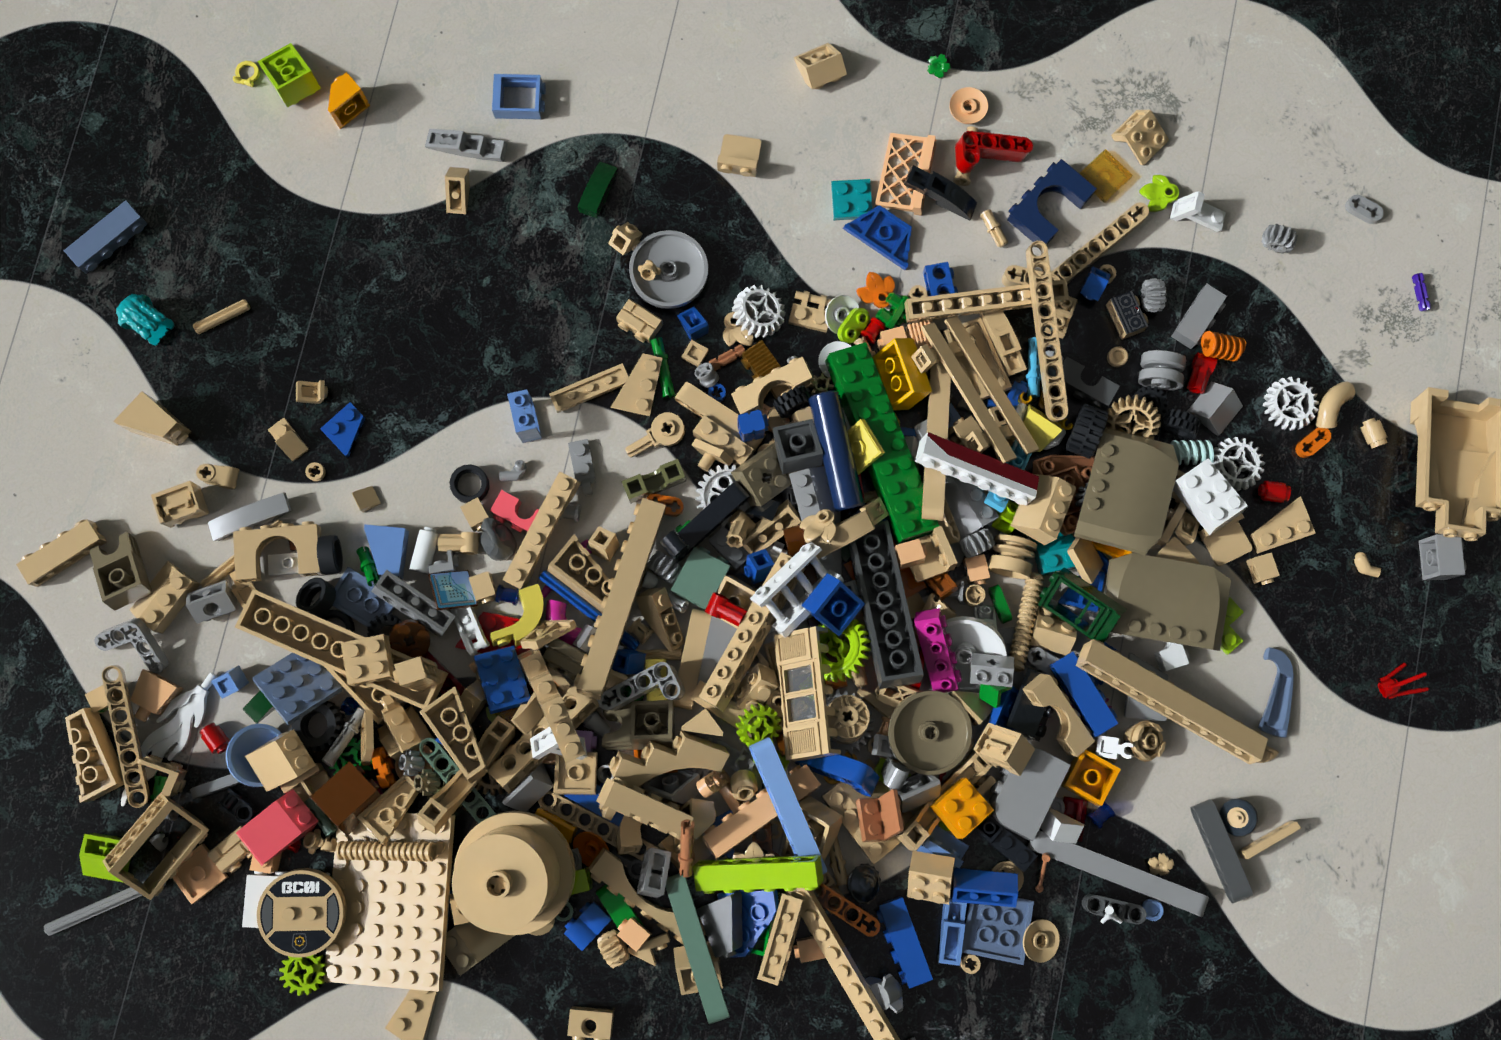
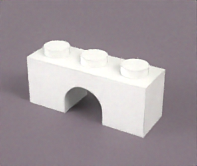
[1154,642,1190,672]

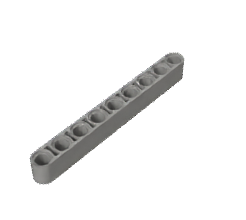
[1027,830,1209,917]

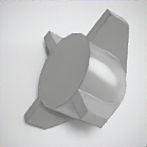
[865,974,903,1014]

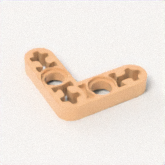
[696,769,746,814]

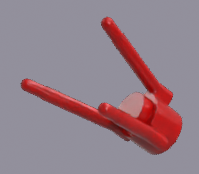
[1378,663,1429,699]

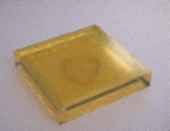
[1079,149,1133,203]

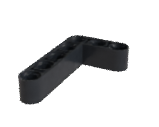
[660,481,751,563]

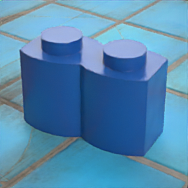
[564,901,612,951]

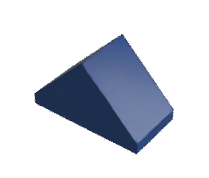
[677,307,709,341]

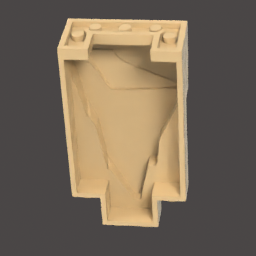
[1410,387,1501,541]

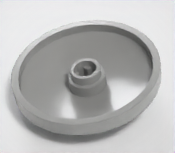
[629,230,708,309]

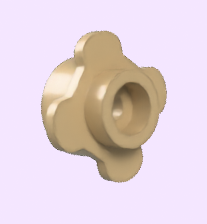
[638,260,661,281]
[303,829,324,854]

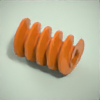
[1201,331,1246,362]

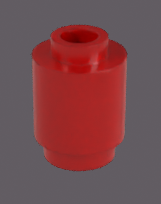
[1258,481,1291,503]
[200,722,230,754]

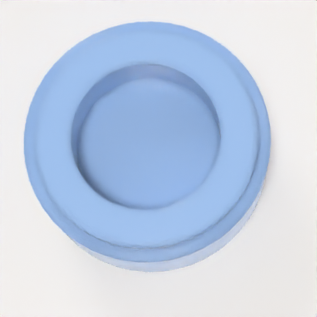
[1142,899,1164,921]

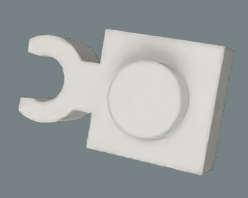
[1096,735,1135,759]

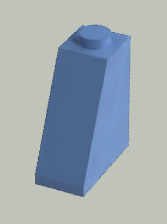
[364,524,409,579]

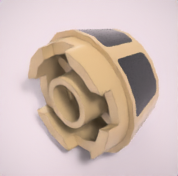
[1123,720,1166,762]

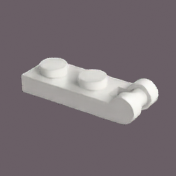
[450,607,490,656]

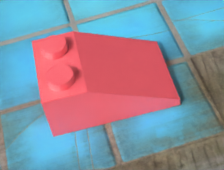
[236,789,319,866]

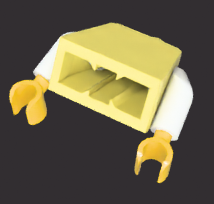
[1016,392,1073,452]

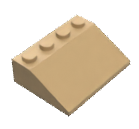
[821,758,913,864]

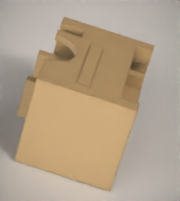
[151,481,209,528]
[973,722,1035,776]

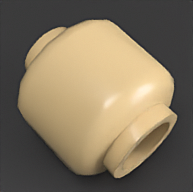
[730,770,758,801]

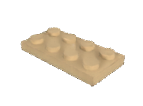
[943,317,1012,400]

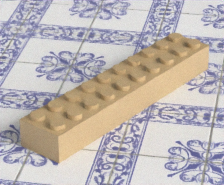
[235,589,448,709]

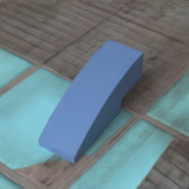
[939,895,967,966]

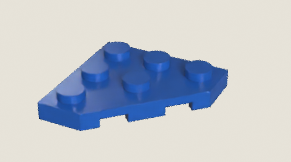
[717,889,779,958]

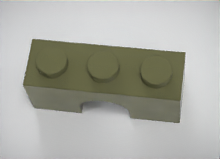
[621,459,686,504]

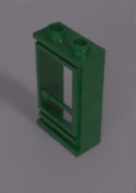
[1038,567,1127,643]

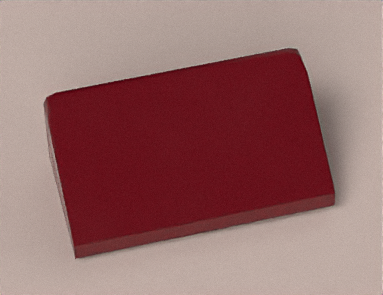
[1063,796,1088,842]

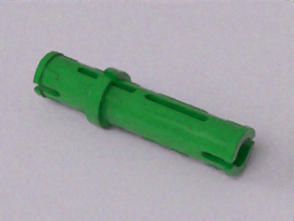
[650,337,675,398]

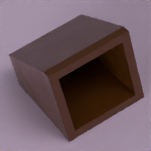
[310,761,381,836]

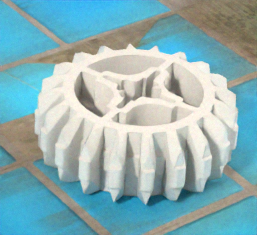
[732,285,786,338]
[1263,377,1319,431]
[1213,437,1265,491]

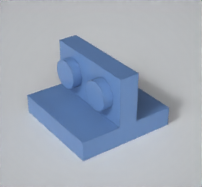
[916,826,969,869]

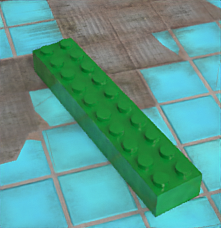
[825,342,939,545]

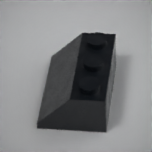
[1006,668,1061,742]

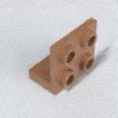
[856,789,904,842]

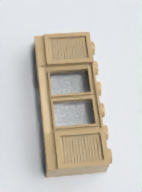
[774,626,841,761]

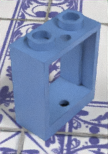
[492,74,546,120]
[507,389,542,443]

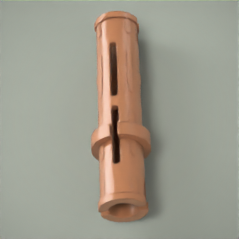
[678,819,695,877]

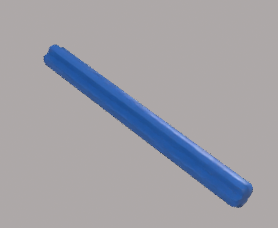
[539,570,640,650]

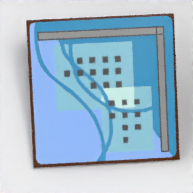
[428,570,478,610]

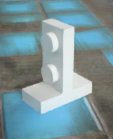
[1170,191,1226,232]
[530,727,587,760]

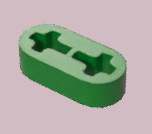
[988,584,1012,624]

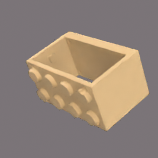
[102,793,209,900]

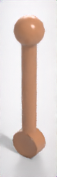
[1035,853,1050,893]

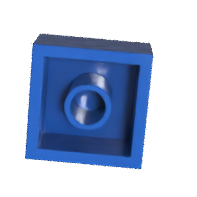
[801,573,865,636]

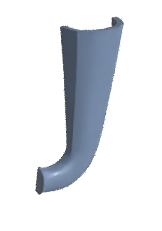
[1258,647,1294,738]

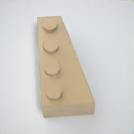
[547,534,610,613]
[419,687,489,784]
[65,708,124,803]

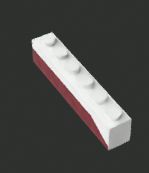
[915,432,1039,505]

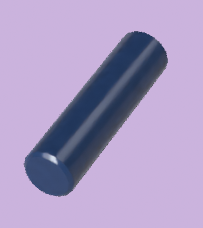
[809,391,865,512]

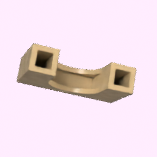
[233,521,323,583]

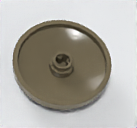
[888,690,972,775]

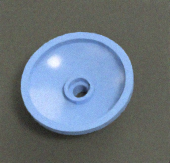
[226,724,282,787]

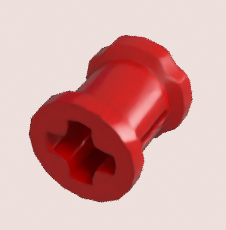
[860,317,886,344]

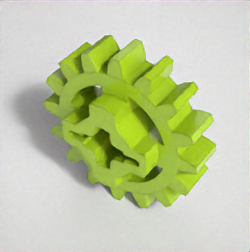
[736,703,781,747]
[279,954,326,996]

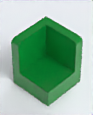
[979,684,1013,708]

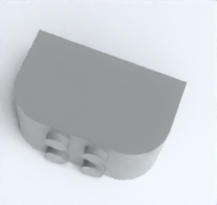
[989,749,1070,841]

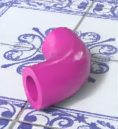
[546,600,582,648]

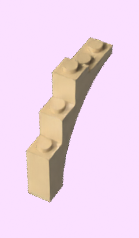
[517,649,586,763]
[599,730,730,820]

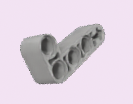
[598,662,685,711]

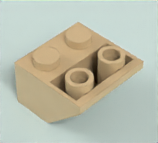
[1029,605,1077,655]

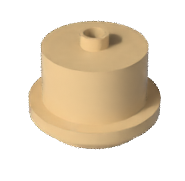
[452,811,575,935]

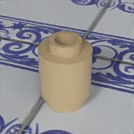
[1360,418,1388,449]

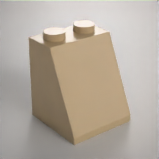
[114,391,191,446]
[245,729,316,791]

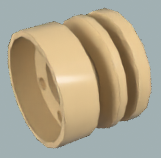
[988,534,1037,580]
[828,695,870,744]

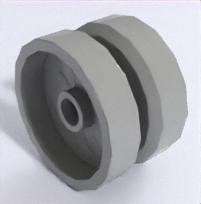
[1138,350,1186,390]

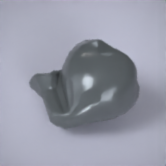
[481,517,517,561]

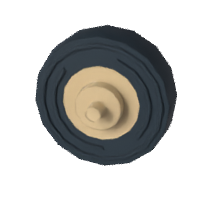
[1219,798,1258,837]

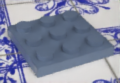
[252,653,342,726]
[962,898,1034,965]

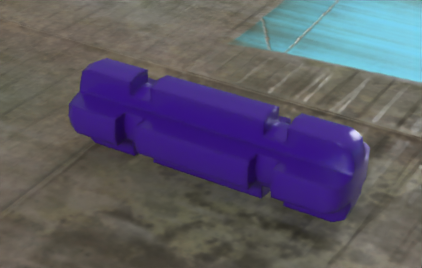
[1412,273,1431,312]

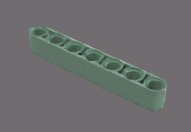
[665,873,730,1024]

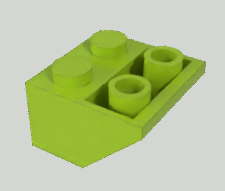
[79,833,131,883]

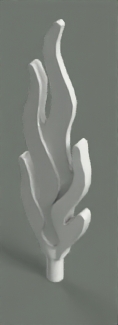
[121,672,217,806]

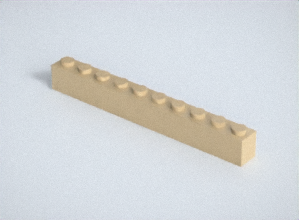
[574,498,666,700]
[1076,639,1268,765]

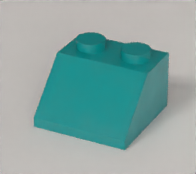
[1030,532,1076,576]

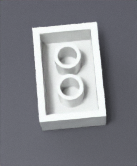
[1173,458,1248,535]

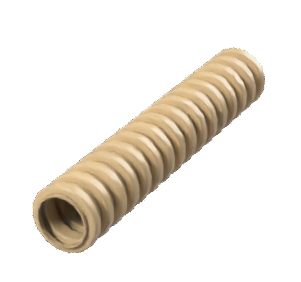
[1009,572,1044,672]
[336,841,437,862]

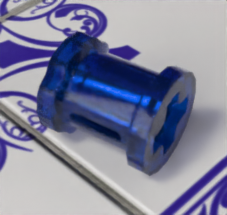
[495,584,520,606]
[1087,802,1116,829]

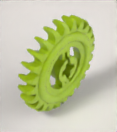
[818,619,871,683]

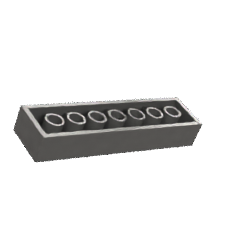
[848,520,924,689]

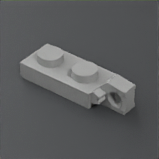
[568,439,596,496]

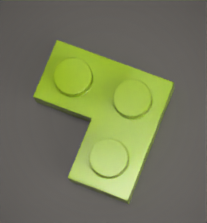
[1221,597,1244,655]

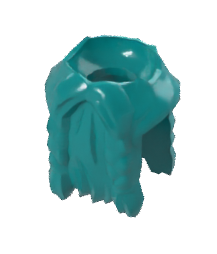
[116,294,175,346]

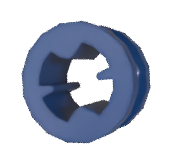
[708,383,726,402]

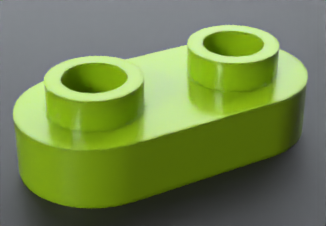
[837,308,870,343]

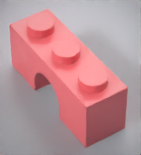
[490,490,539,533]

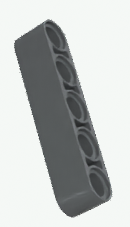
[1190,799,1253,904]

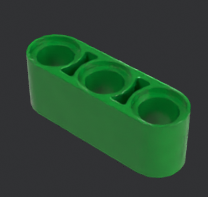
[596,884,645,928]

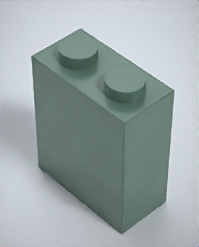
[671,546,730,610]

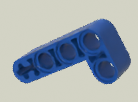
[795,754,880,797]

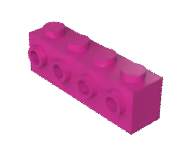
[914,608,962,693]

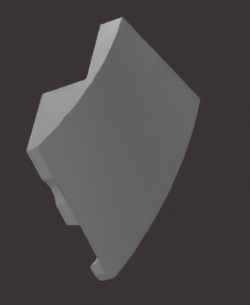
[1124,653,1168,721]

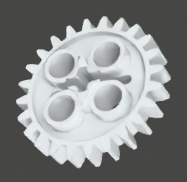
[695,464,753,529]

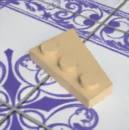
[611,353,662,416]
[357,775,418,846]

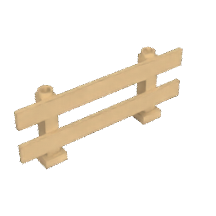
[911,316,1039,463]

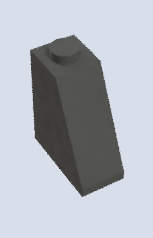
[696,891,743,959]

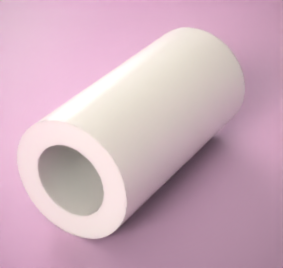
[409,527,439,574]

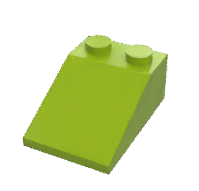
[257,43,321,108]

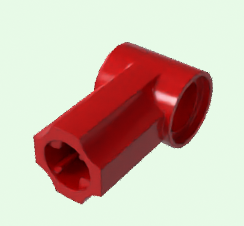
[1187,352,1217,394]
[705,592,747,627]

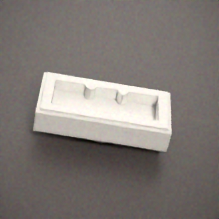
[268,553,299,576]

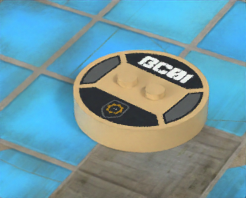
[256,868,347,958]

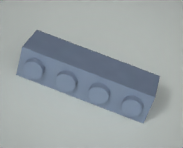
[63,200,147,274]

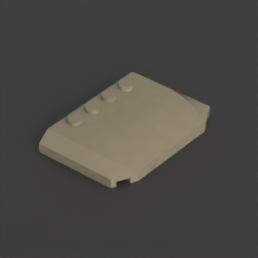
[1074,428,1179,555]
[1104,553,1231,651]

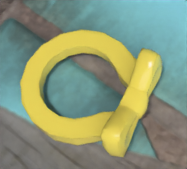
[233,61,259,87]

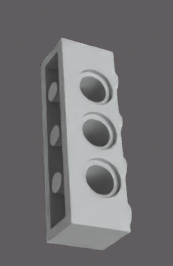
[371,570,455,637]

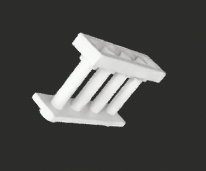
[750,542,844,638]

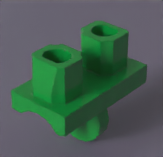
[876,293,910,329]

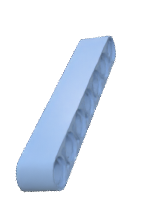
[749,737,827,874]

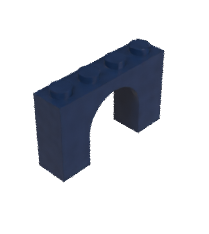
[1007,159,1097,245]

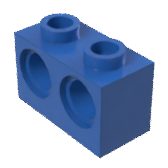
[923,262,958,296]

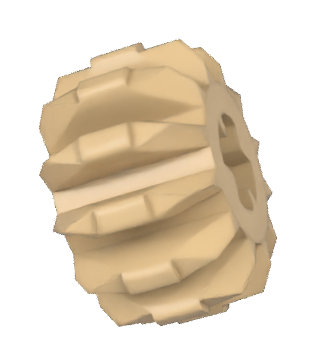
[597,929,630,968]

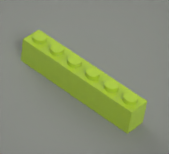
[693,855,824,894]

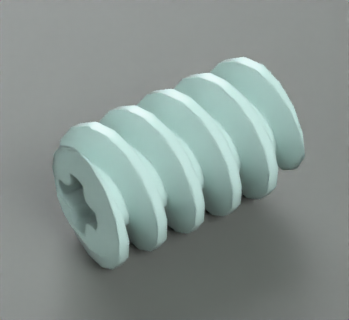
[1171,440,1214,465]

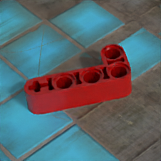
[955,131,1033,174]

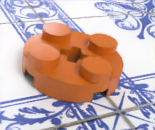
[372,746,397,789]

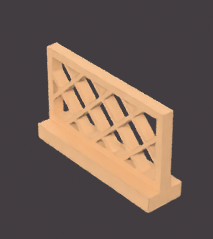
[875,133,936,216]

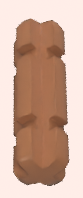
[709,344,745,371]

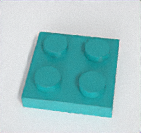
[831,179,872,221]

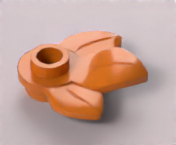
[856,272,895,308]

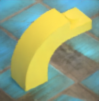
[490,584,544,647]

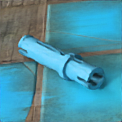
[1026,337,1041,398]

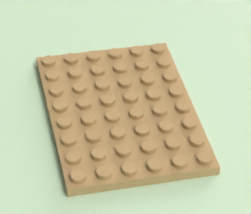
[324,813,455,992]

